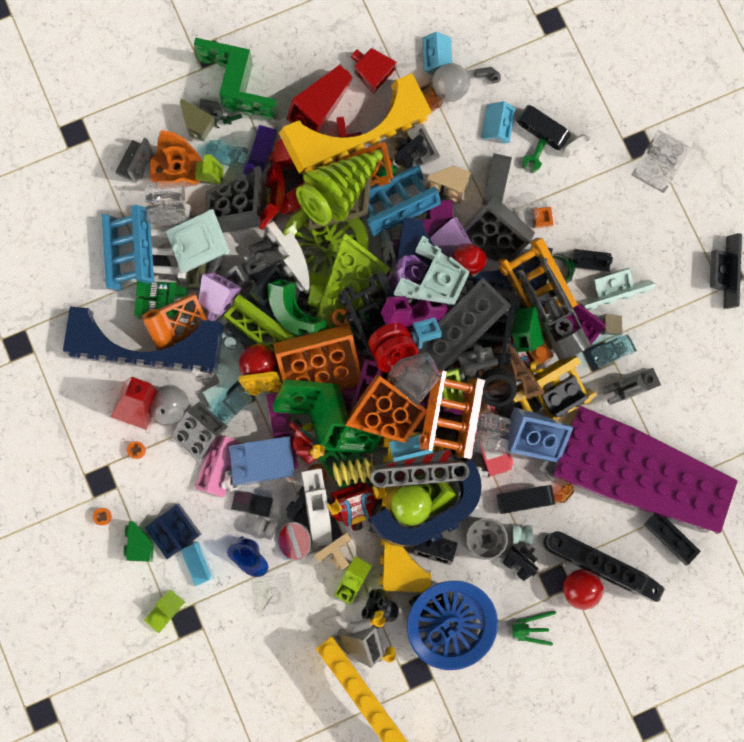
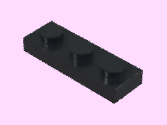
[643,513,701,566]

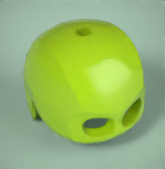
[308,284,326,314]

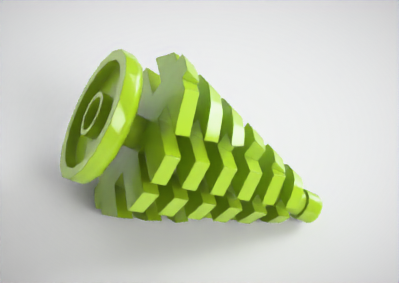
[296,150,383,226]

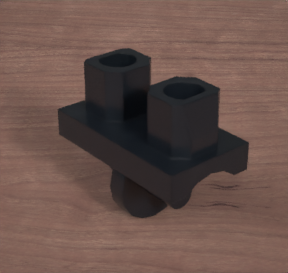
[394,134,428,169]
[502,545,539,581]

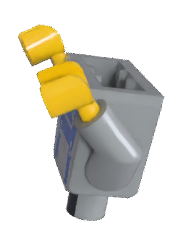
[337,611,396,668]

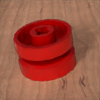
[368,323,418,373]

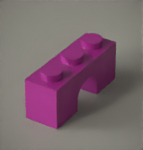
[381,296,447,327]

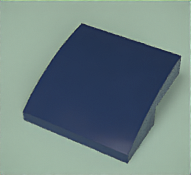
[145,503,202,559]

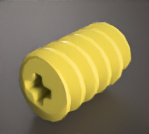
[333,457,373,486]

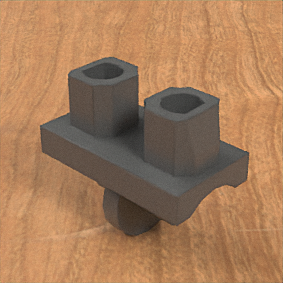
[457,345,498,375]

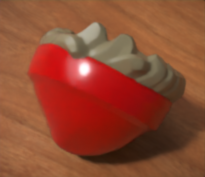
[450,244,487,277]

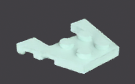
[394,236,470,305]
[176,332,245,408]

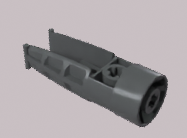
[516,258,591,360]

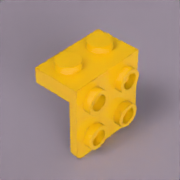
[239,366,283,395]

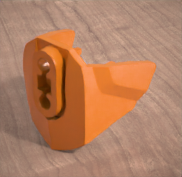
[150,130,202,189]

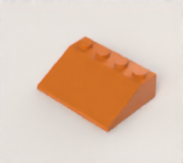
[273,324,361,398]

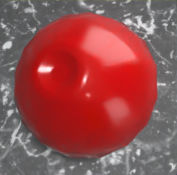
[239,344,278,376]
[563,569,604,610]

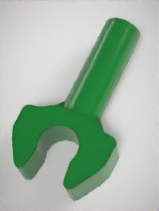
[523,139,547,173]

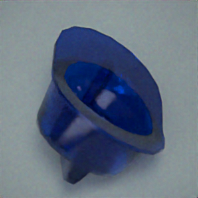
[227,536,269,577]

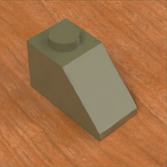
[180,99,215,141]

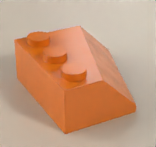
[345,375,427,443]

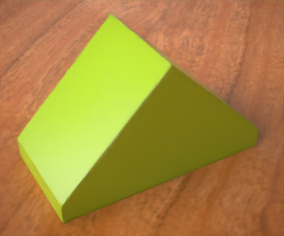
[442,368,465,410]

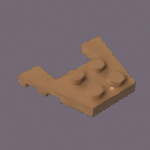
[479,344,544,415]

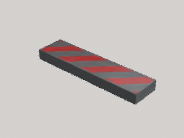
[373,448,454,482]

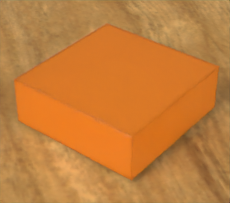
[532,207,554,228]

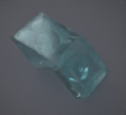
[205,140,249,167]
[590,334,637,368]
[212,385,253,425]

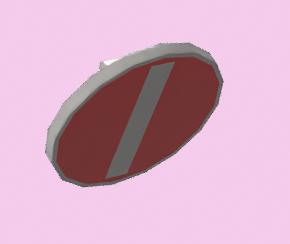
[278,522,313,561]

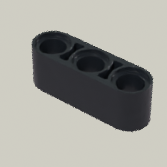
[516,105,571,150]
[496,485,556,514]

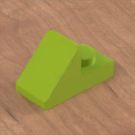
[195,155,224,185]
[144,590,186,633]

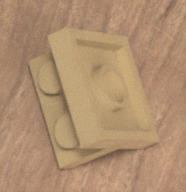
[314,533,352,570]

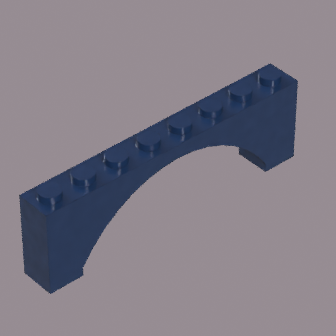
[395,217,553,292]
[63,306,224,373]

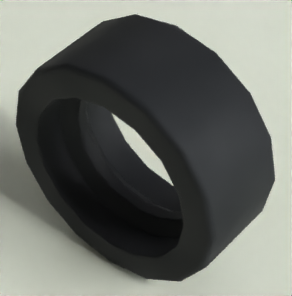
[480,368,517,407]

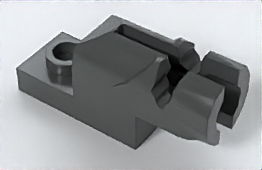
[223,252,271,290]
[603,368,661,405]

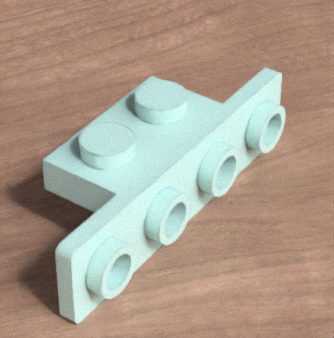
[579,267,656,310]

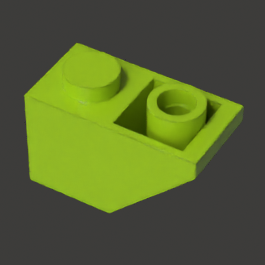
[334,556,372,605]

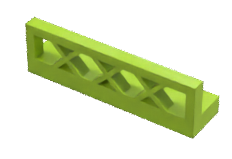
[223,294,296,352]

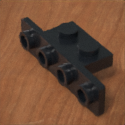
[710,233,742,309]

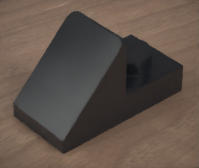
[249,264,286,306]
[231,490,273,518]

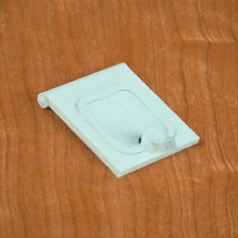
[166,209,230,273]

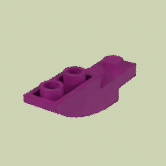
[266,392,299,469]

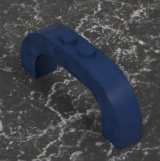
[368,460,482,547]

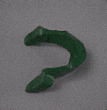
[549,254,575,297]

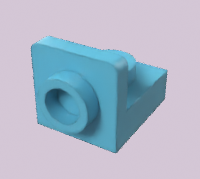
[410,317,442,349]

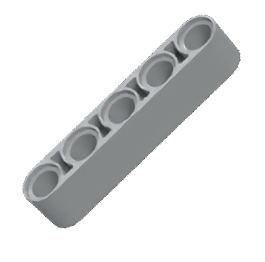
[370,460,469,487]

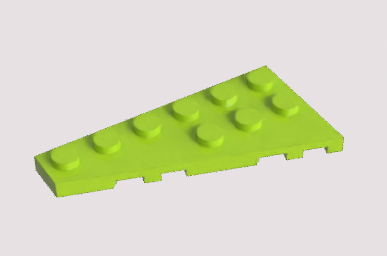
[310,233,390,334]

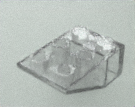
[631,129,690,193]

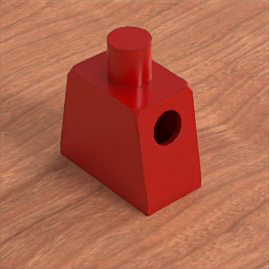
[351,48,397,94]

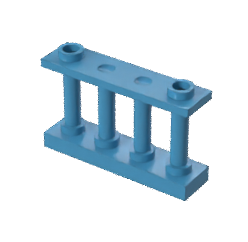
[367,164,441,237]
[102,205,154,291]

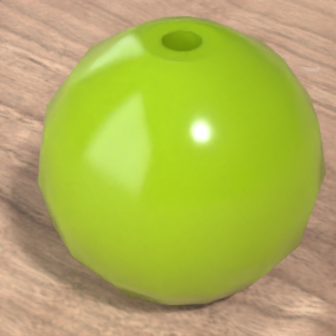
[391,485,432,526]

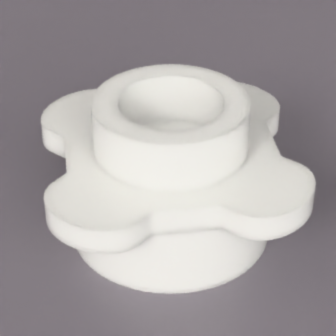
[221,470,240,492]

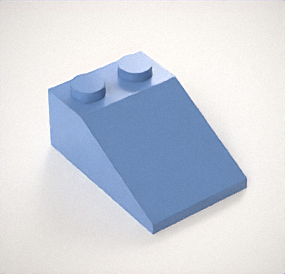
[500,408,573,462]
[229,437,295,485]

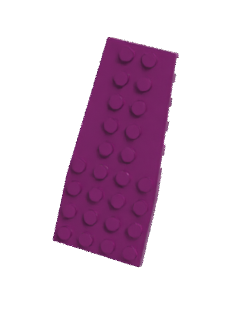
[552,406,738,534]

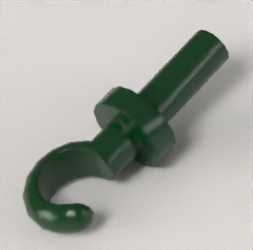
[215,114,242,128]

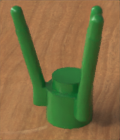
[512,611,556,646]

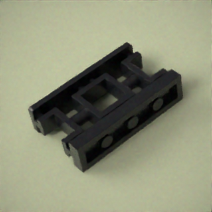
[337,270,410,361]

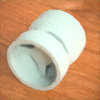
[511,525,533,545]

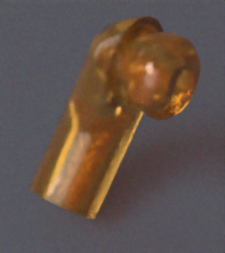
[554,484,574,503]

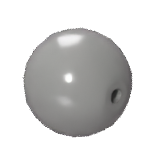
[432,63,470,102]
[150,385,189,425]

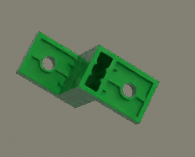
[194,37,278,120]
[272,379,382,454]

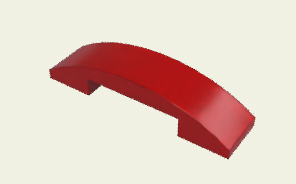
[259,161,285,230]

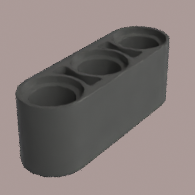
[482,153,512,205]

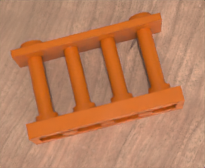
[420,371,485,459]

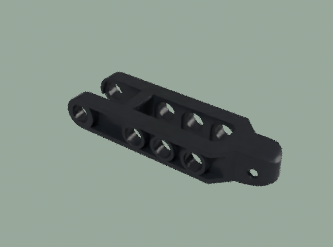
[542,531,665,602]

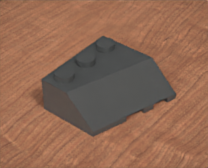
[204,166,267,233]
[463,195,535,262]

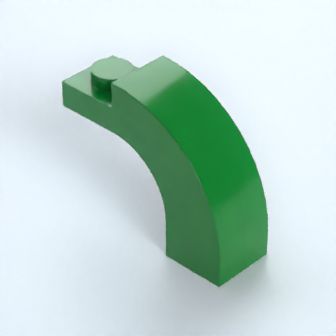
[268,279,326,336]

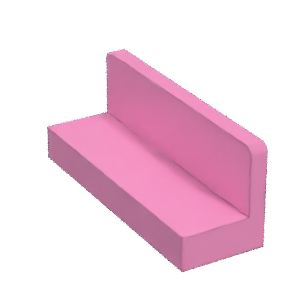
[195,435,242,498]

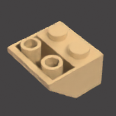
[426,165,471,204]

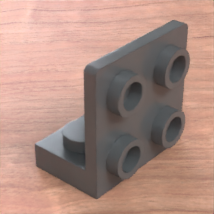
[115,138,154,183]
[172,402,228,460]

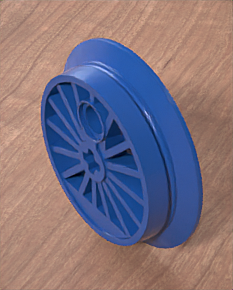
[407,580,498,670]

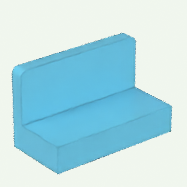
[423,32,452,74]
[481,101,516,144]
[389,435,433,462]
[181,541,214,586]

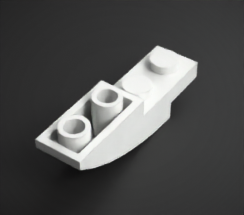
[267,221,310,295]
[301,468,332,548]

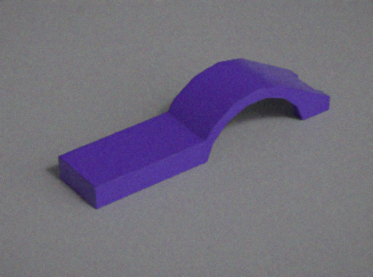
[243,125,277,175]

